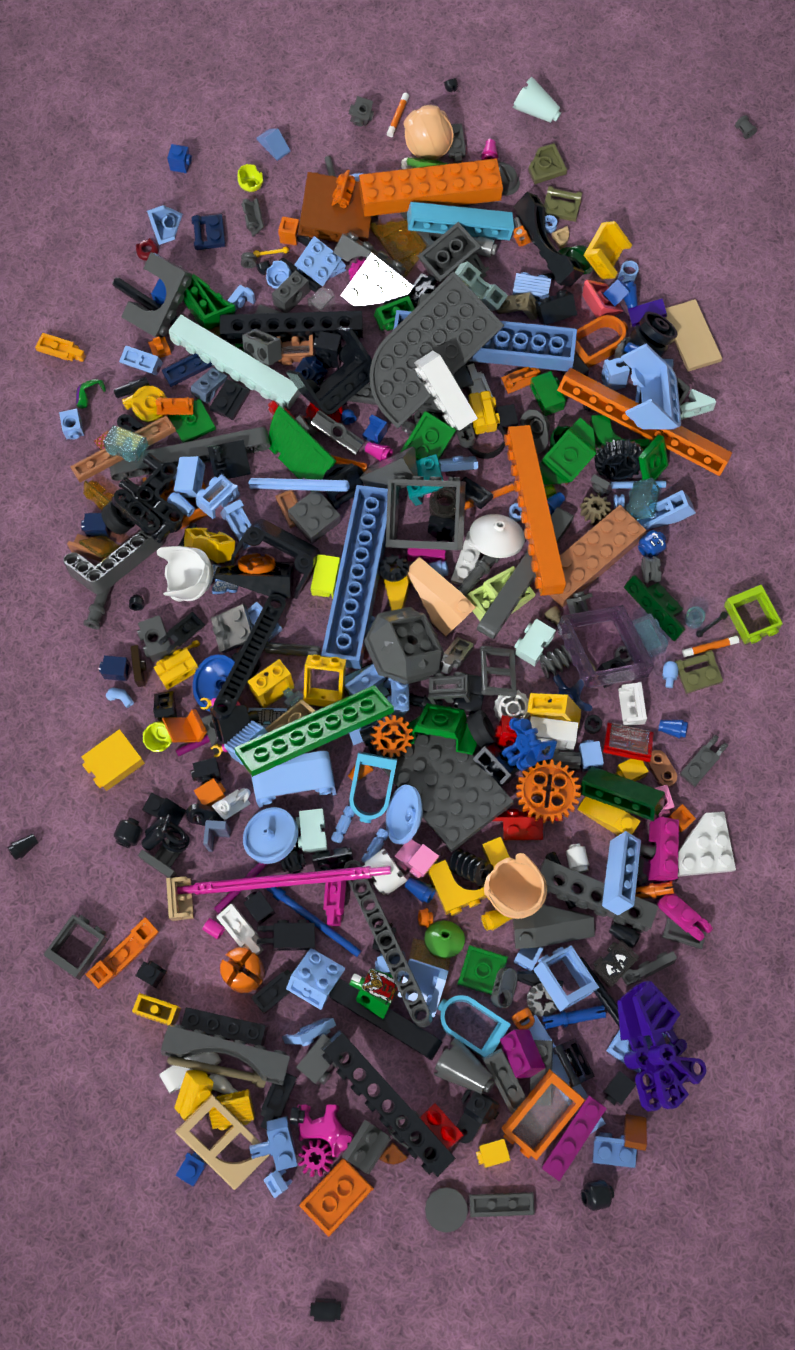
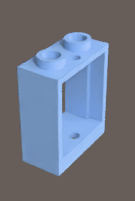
[533,945,599,1012]

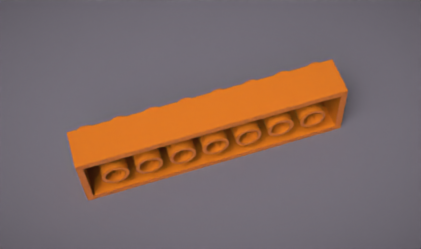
[359,159,503,217]

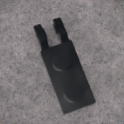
[158,611,205,654]

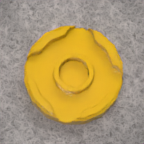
[131,385,167,422]

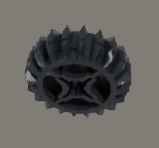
[594,438,643,481]

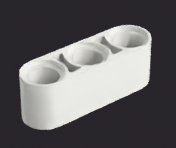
[159,1052,222,1094]

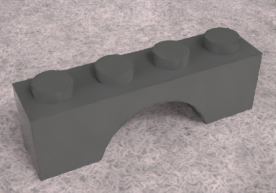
[333,232,407,275]

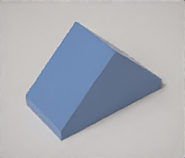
[256,128,291,161]

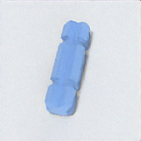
[331,806,355,844]
[361,828,388,863]

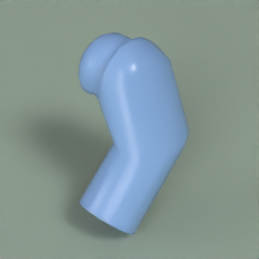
[106,687,134,708]

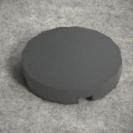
[425,1187,468,1233]

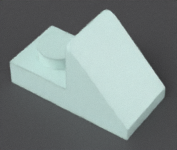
[680,389,716,420]

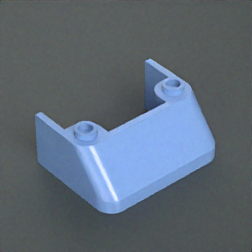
[621,343,681,430]
[251,751,336,807]

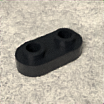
[186,804,224,826]

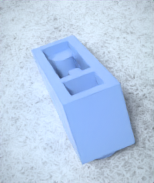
[632,490,696,530]

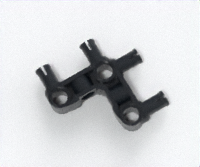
[119,453,183,543]

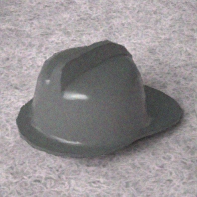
[498,162,520,196]
[520,409,550,453]

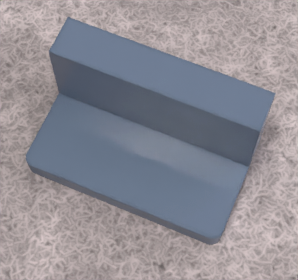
[203,820,231,852]

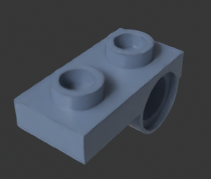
[191,367,227,403]

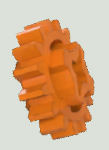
[370,715,414,758]

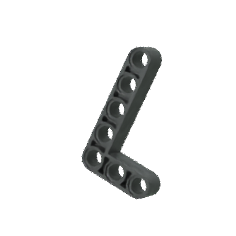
[63,524,164,594]

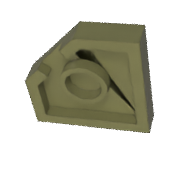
[528,143,567,184]

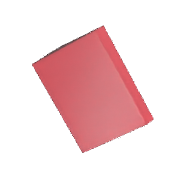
[582,280,623,318]

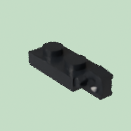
[251,969,295,1014]
[260,1073,298,1130]

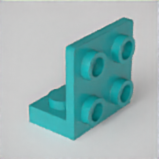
[407,454,445,506]

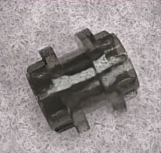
[429,487,456,520]

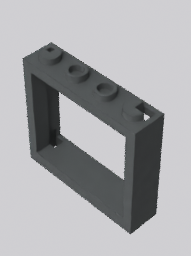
[386,476,466,550]

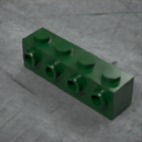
[581,766,665,821]

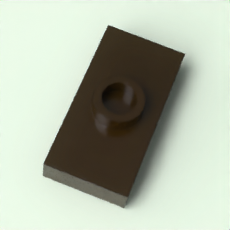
[130,645,147,687]

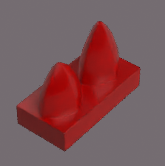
[420,1103,464,1150]

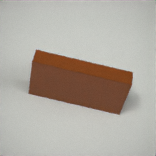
[624,1114,647,1151]

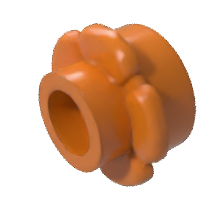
[418,908,433,928]

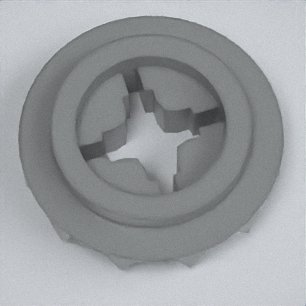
[527,983,558,1016]

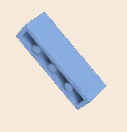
[602,831,641,915]

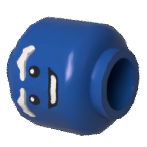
[638,530,666,558]

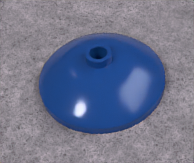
[193,655,235,711]

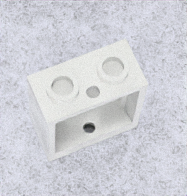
[530,716,578,752]

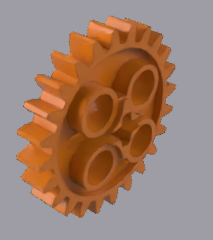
[516,759,581,824]

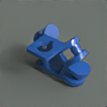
[502,718,557,771]

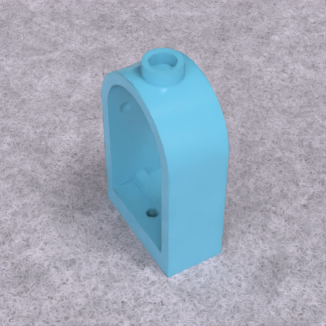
[349,751,397,823]
[437,995,511,1058]

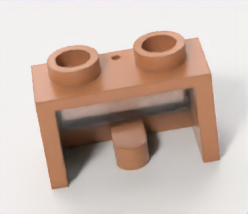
[277,335,314,365]

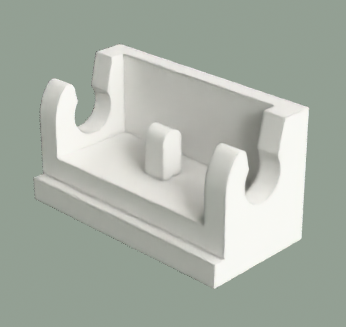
[618,682,647,726]

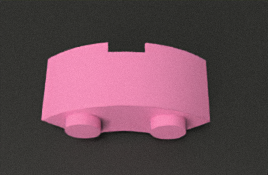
[394,839,439,878]

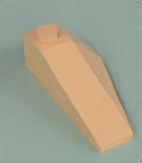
[408,557,476,637]

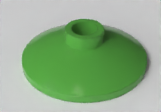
[424,921,465,958]

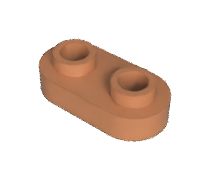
[647,750,677,787]

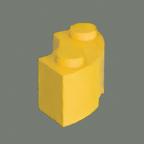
[184,528,235,563]

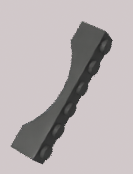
[161,1024,290,1086]

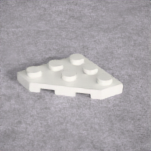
[678,812,736,877]

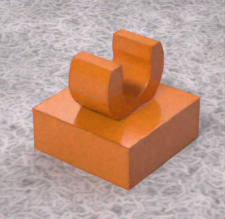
[148,337,171,358]

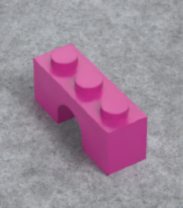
[648,817,679,883]

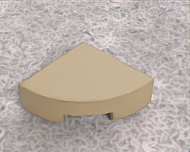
[552,226,569,249]

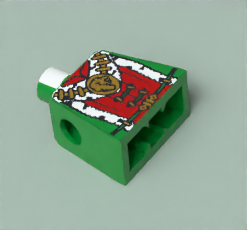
[349,969,402,1019]

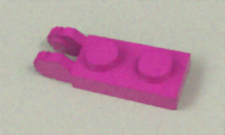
[657,893,713,941]

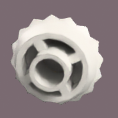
[493,690,530,722]

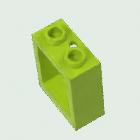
[724,584,783,644]

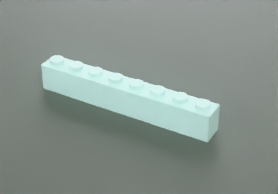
[169,315,301,410]

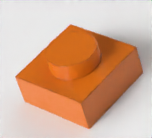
[667,804,696,833]

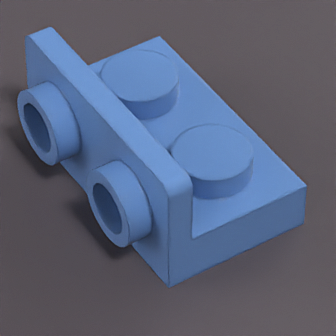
[592,1132,637,1168]

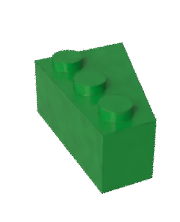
[183,274,235,330]

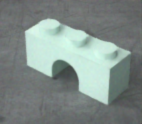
[455,261,508,311]

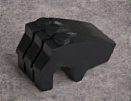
[428,515,455,542]

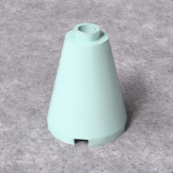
[513,77,561,123]

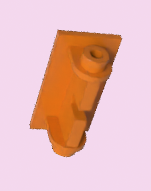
[332,169,356,208]
[501,367,540,394]
[156,397,194,415]

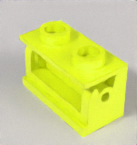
[311,554,340,599]

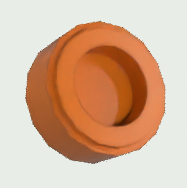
[511,1008,535,1029]

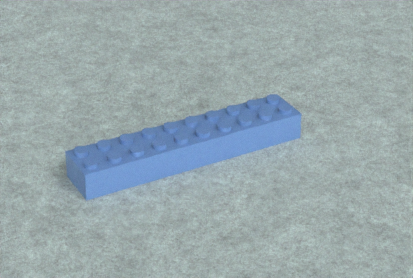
[393,310,577,371]
[321,485,388,669]

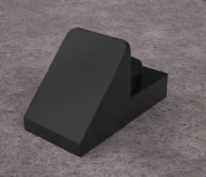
[153,691,177,721]
[142,793,186,826]

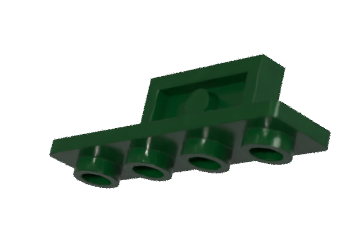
[624,575,685,641]

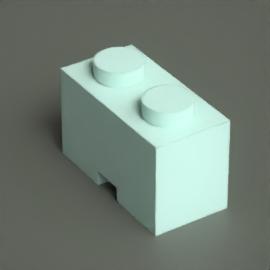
[514,619,556,667]
[296,808,328,854]

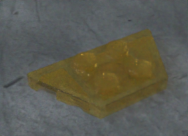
[370,220,426,277]

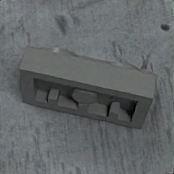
[342,1120,391,1174]

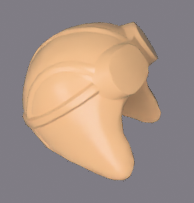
[403,105,453,160]
[484,853,547,919]

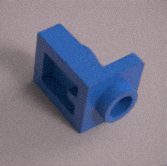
[175,1151,207,1187]

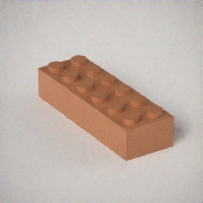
[550,505,646,608]

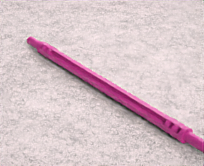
[177,866,391,895]

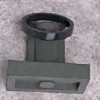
[138,829,190,878]

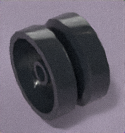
[630,312,678,357]

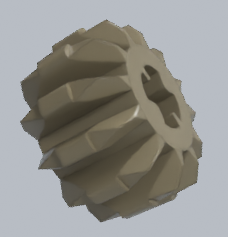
[580,493,612,525]

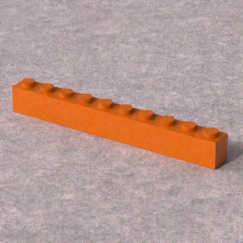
[557,368,732,476]
[504,425,566,596]

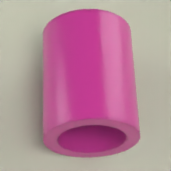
[202,918,225,940]

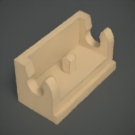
[166,877,194,921]

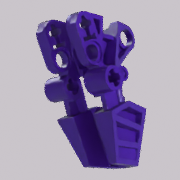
[617,981,706,1111]

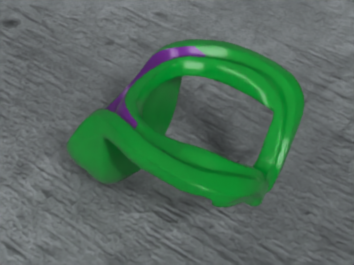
[76,379,106,409]

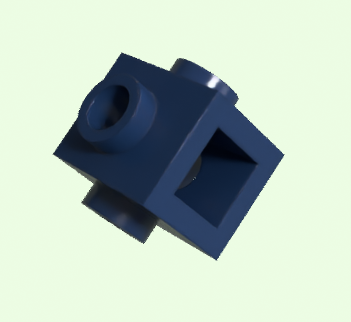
[295,356,328,385]

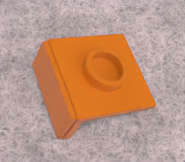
[162,709,207,742]

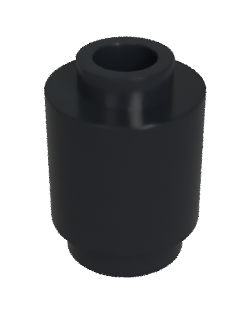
[310,1298,341,1322]

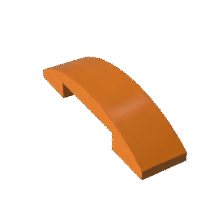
[85,917,159,989]

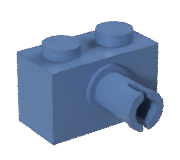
[249,1116,298,1171]

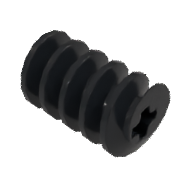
[449,848,494,886]

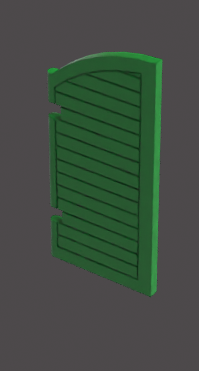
[269,405,336,492]

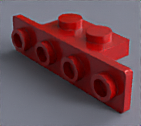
[493,809,563,840]

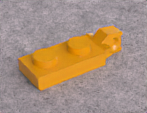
[35,333,86,362]

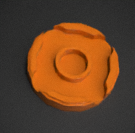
[238,553,276,574]

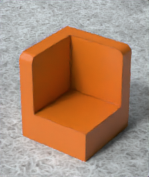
[278,216,300,246]

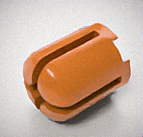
[220,947,265,993]

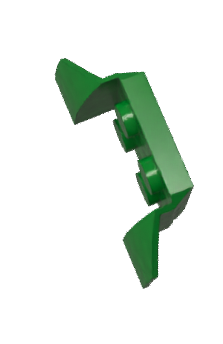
[539,418,596,485]
[401,703,477,755]

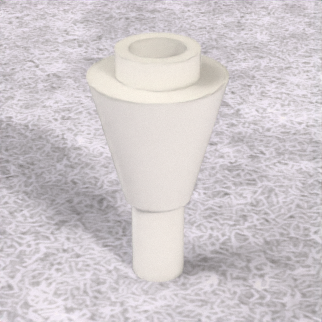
[209,1073,238,1094]

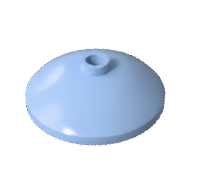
[386,785,423,845]

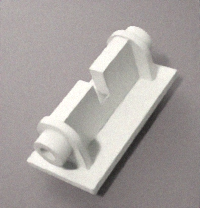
[212,788,251,821]

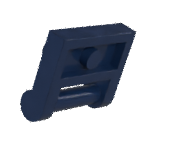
[191,214,226,250]

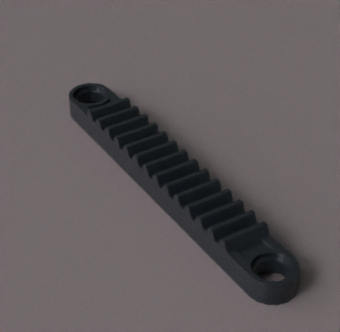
[212,594,286,720]

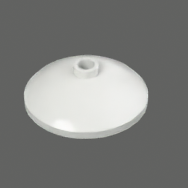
[469,514,525,558]

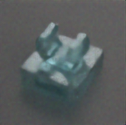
[283,687,304,710]

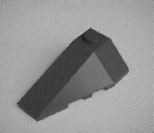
[512,905,595,949]

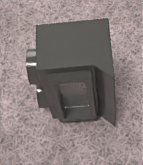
[428,672,471,705]

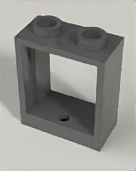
[43,914,109,980]

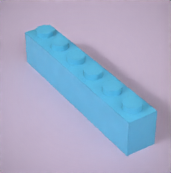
[407,202,514,240]

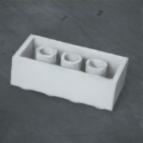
[414,351,478,430]

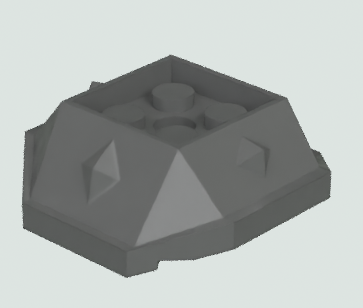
[364,607,444,684]

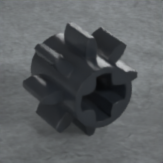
[281,851,306,874]

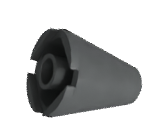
[434,1039,494,1094]

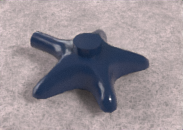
[548,674,593,711]

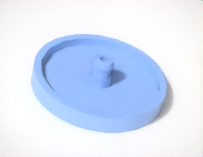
[243,807,298,864]

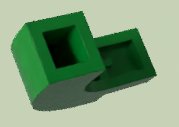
[590,415,650,451]

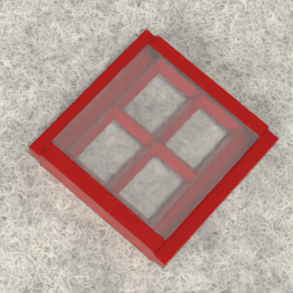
[603,722,654,762]

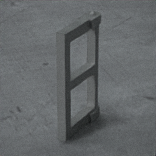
[480,646,517,697]

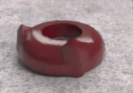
[136,238,159,261]

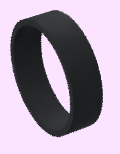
[466,423,506,459]

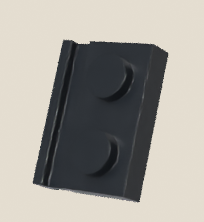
[210,379,250,421]

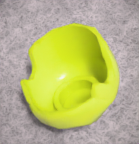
[237,164,263,192]
[143,721,172,752]

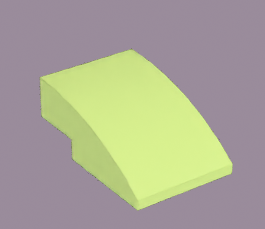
[466,566,536,621]

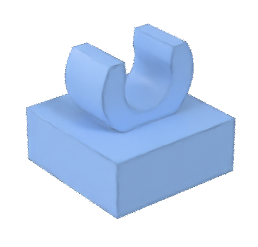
[264,1169,292,1199]

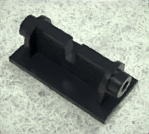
[312,846,353,871]

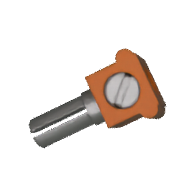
[513,217,531,247]

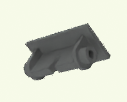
[241,198,264,236]

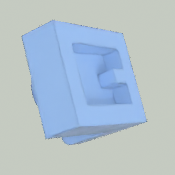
[228,285,256,312]

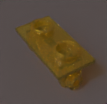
[83,480,113,510]

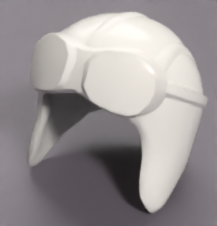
[157,546,213,602]

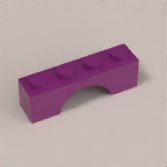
[541,1095,607,1181]

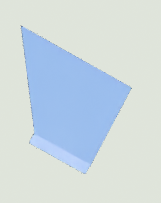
[147,205,183,245]

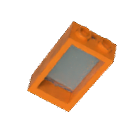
[502,1069,585,1160]

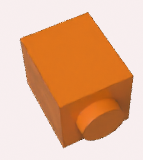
[193,778,226,806]

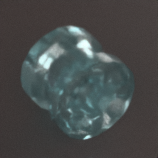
[684,606,706,629]

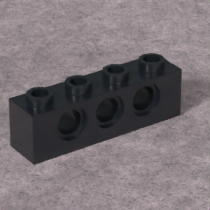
[181,1007,268,1046]

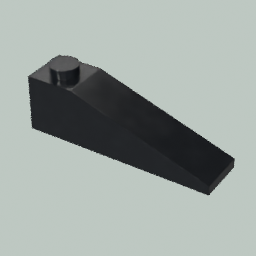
[214,562,294,599]

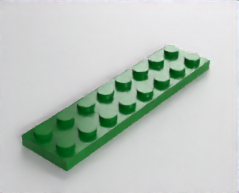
[234,685,394,777]

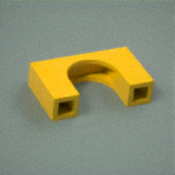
[428,837,510,916]

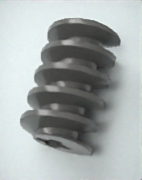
[540,642,583,679]

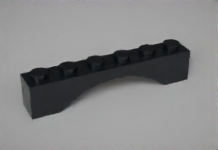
[513,192,585,287]

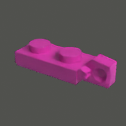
[323,880,346,926]

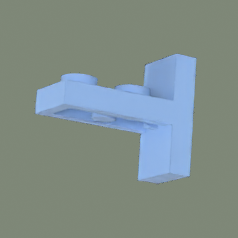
[220,499,251,550]

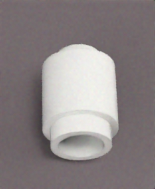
[566,844,589,874]

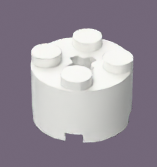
[362,848,407,895]

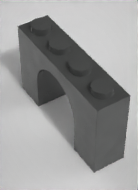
[121,252,193,338]

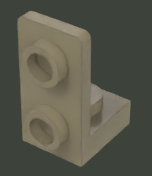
[497,292,538,320]

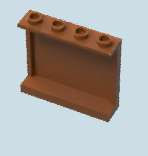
[298,172,371,242]

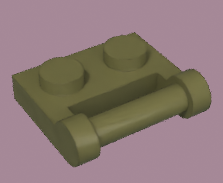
[544,186,582,222]
[674,650,723,694]

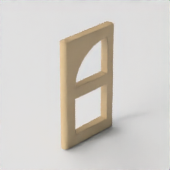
[175,1095,270,1190]

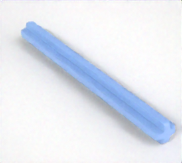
[248,478,350,492]

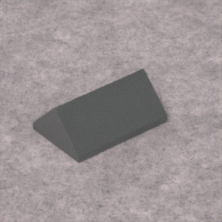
[418,222,481,282]
[360,447,418,490]

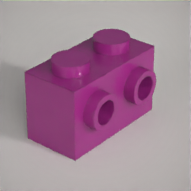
[500,1029,546,1078]

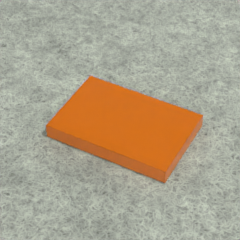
[299,1158,374,1237]

